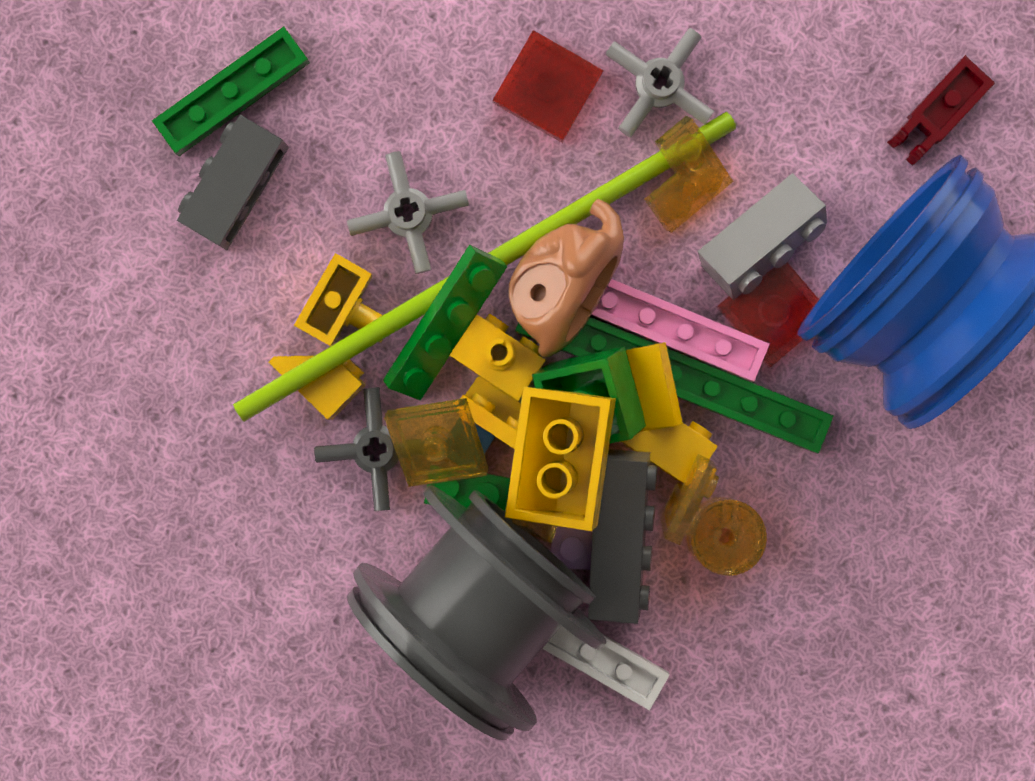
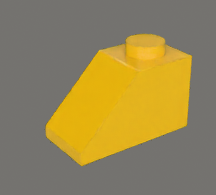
[268,356,366,420]
[621,421,718,487]

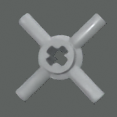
[605,28,714,137]
[347,151,469,274]

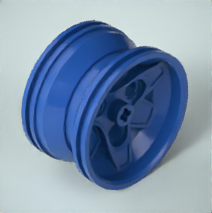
[797,155,1035,429]

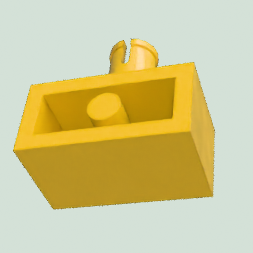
[294,253,383,346]
[450,313,545,401]

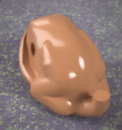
[508,199,624,357]

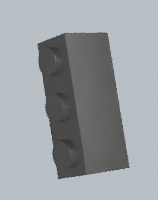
[176,115,289,250]

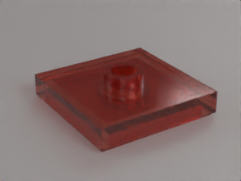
[493,30,604,143]
[716,262,819,368]

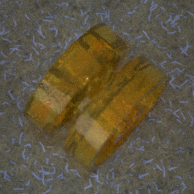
[685,497,767,576]

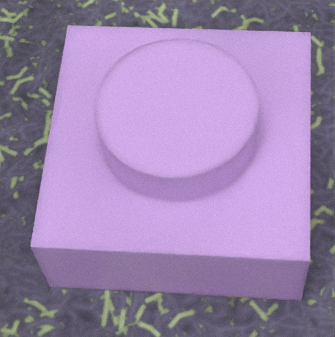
[551,526,593,570]

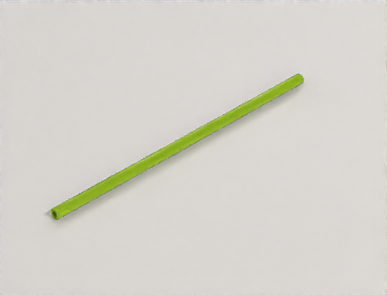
[233,112,736,422]

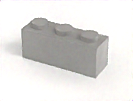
[697,173,827,300]

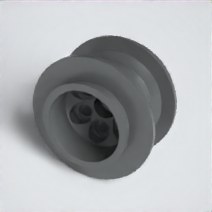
[347,485,607,740]

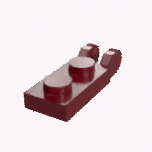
[887,55,995,166]

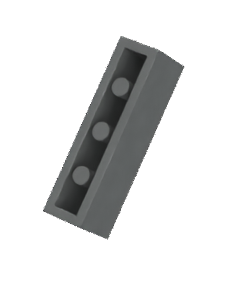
[588,449,657,624]

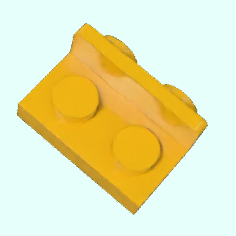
[454,376,521,449]

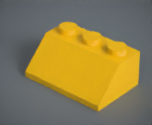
[505,387,616,532]

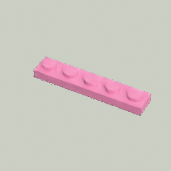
[591,279,770,383]

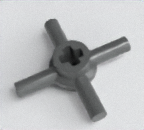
[314,387,439,511]

